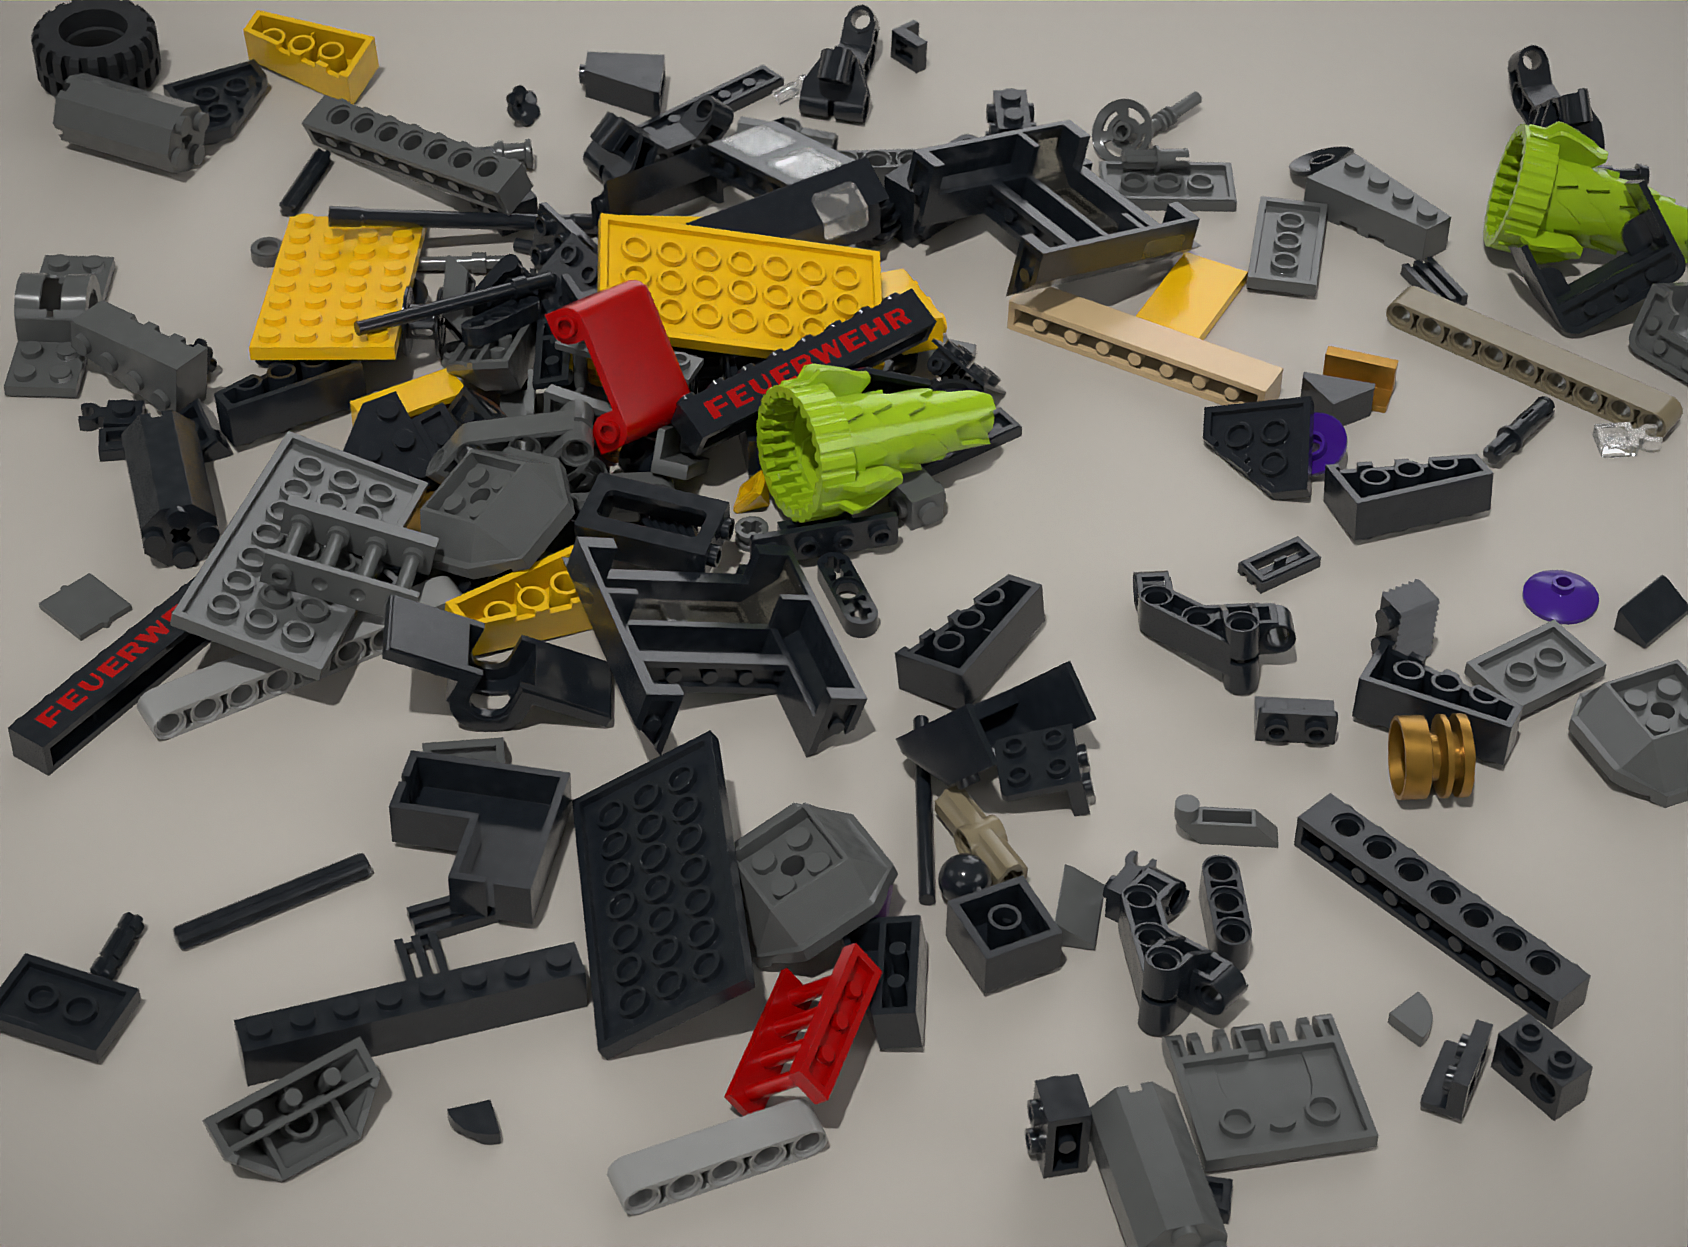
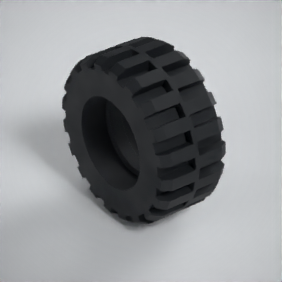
[31,0,161,98]

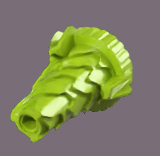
[1483,121,1688,264]
[756,364,996,523]

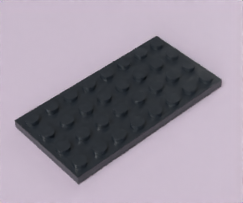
[572,730,756,1060]

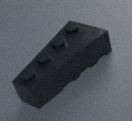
[214,360,367,447]

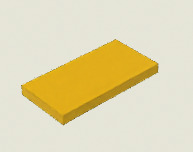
[1136,252,1248,340]

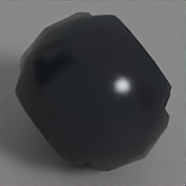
[618,437,656,473]

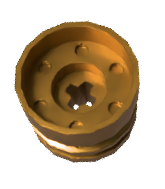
[1388,713,1476,800]

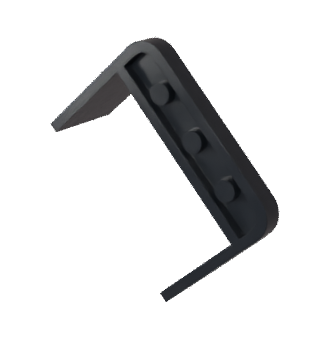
[1508,180,1686,334]
[896,661,1097,790]

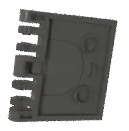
[1162,1014,1379,1172]

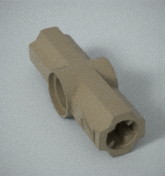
[934,786,1028,885]

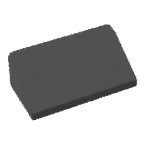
[1055,864,1105,950]

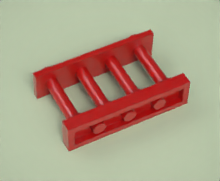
[724,943,883,1116]

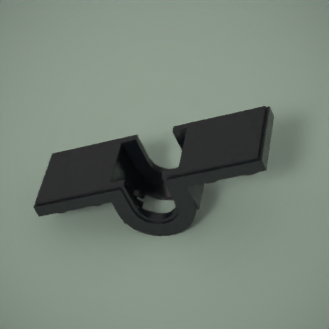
[382,595,612,732]

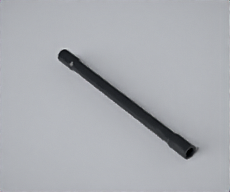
[328,206,595,234]

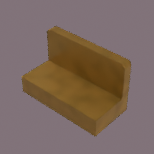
[1323,346,1399,413]

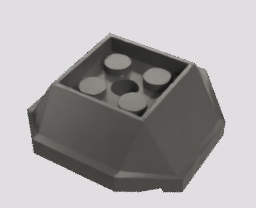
[420,446,575,580]
[1568,659,1688,808]
[734,803,898,968]

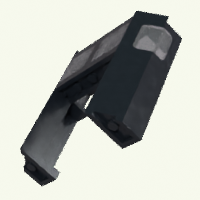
[591,117,889,247]

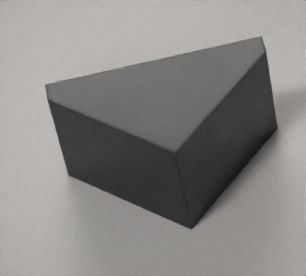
[1300,372,1375,426]

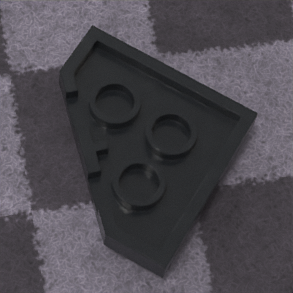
[163,59,268,146]
[343,391,440,493]
[1203,396,1314,500]

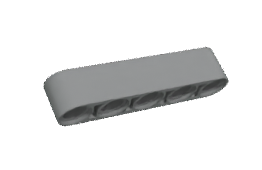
[607,1099,828,1215]

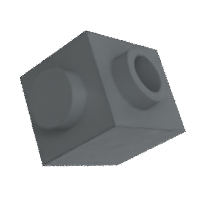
[888,466,946,531]

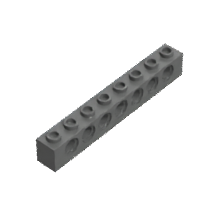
[301,95,533,216]

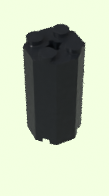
[121,410,220,569]

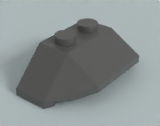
[446,320,538,394]
[202,1037,381,1182]

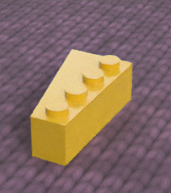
[243,10,379,105]
[445,545,593,656]

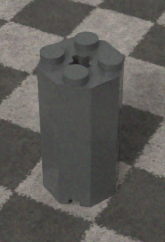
[53,73,209,173]
[1090,1081,1228,1247]

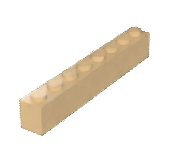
[1007,286,1283,405]

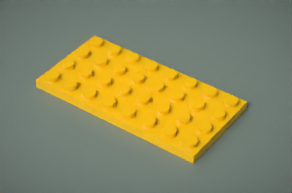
[249,213,427,360]
[597,213,885,370]

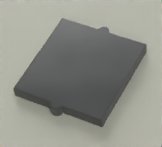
[39,573,132,641]

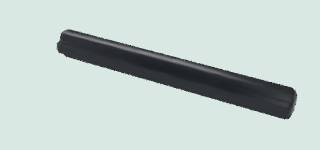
[173,853,371,950]

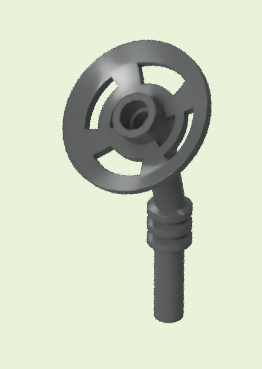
[1092,91,1202,161]

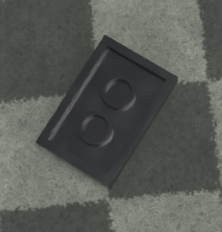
[0,953,141,1062]

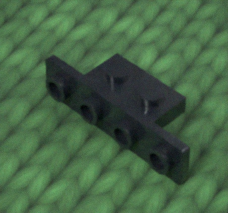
[750,511,898,561]

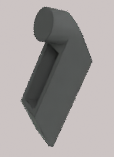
[442,255,476,335]
[1174,794,1278,848]

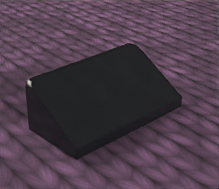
[178,398,233,463]
[1614,575,1688,648]

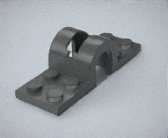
[4,254,115,398]

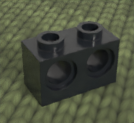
[1491,1013,1593,1121]

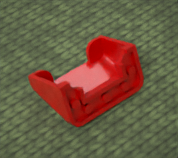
[545,280,690,455]

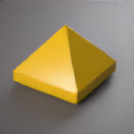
[733,470,769,514]

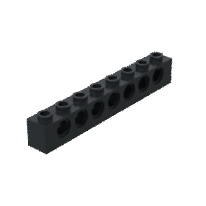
[1294,793,1591,1030]

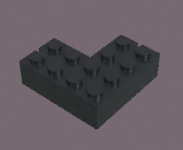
[389,750,572,924]

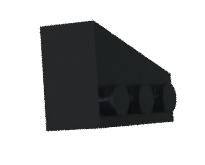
[841,915,927,1049]

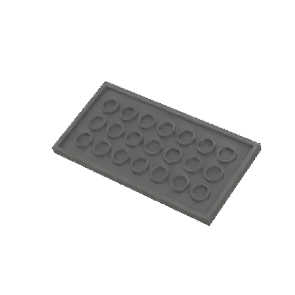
[170,431,428,681]

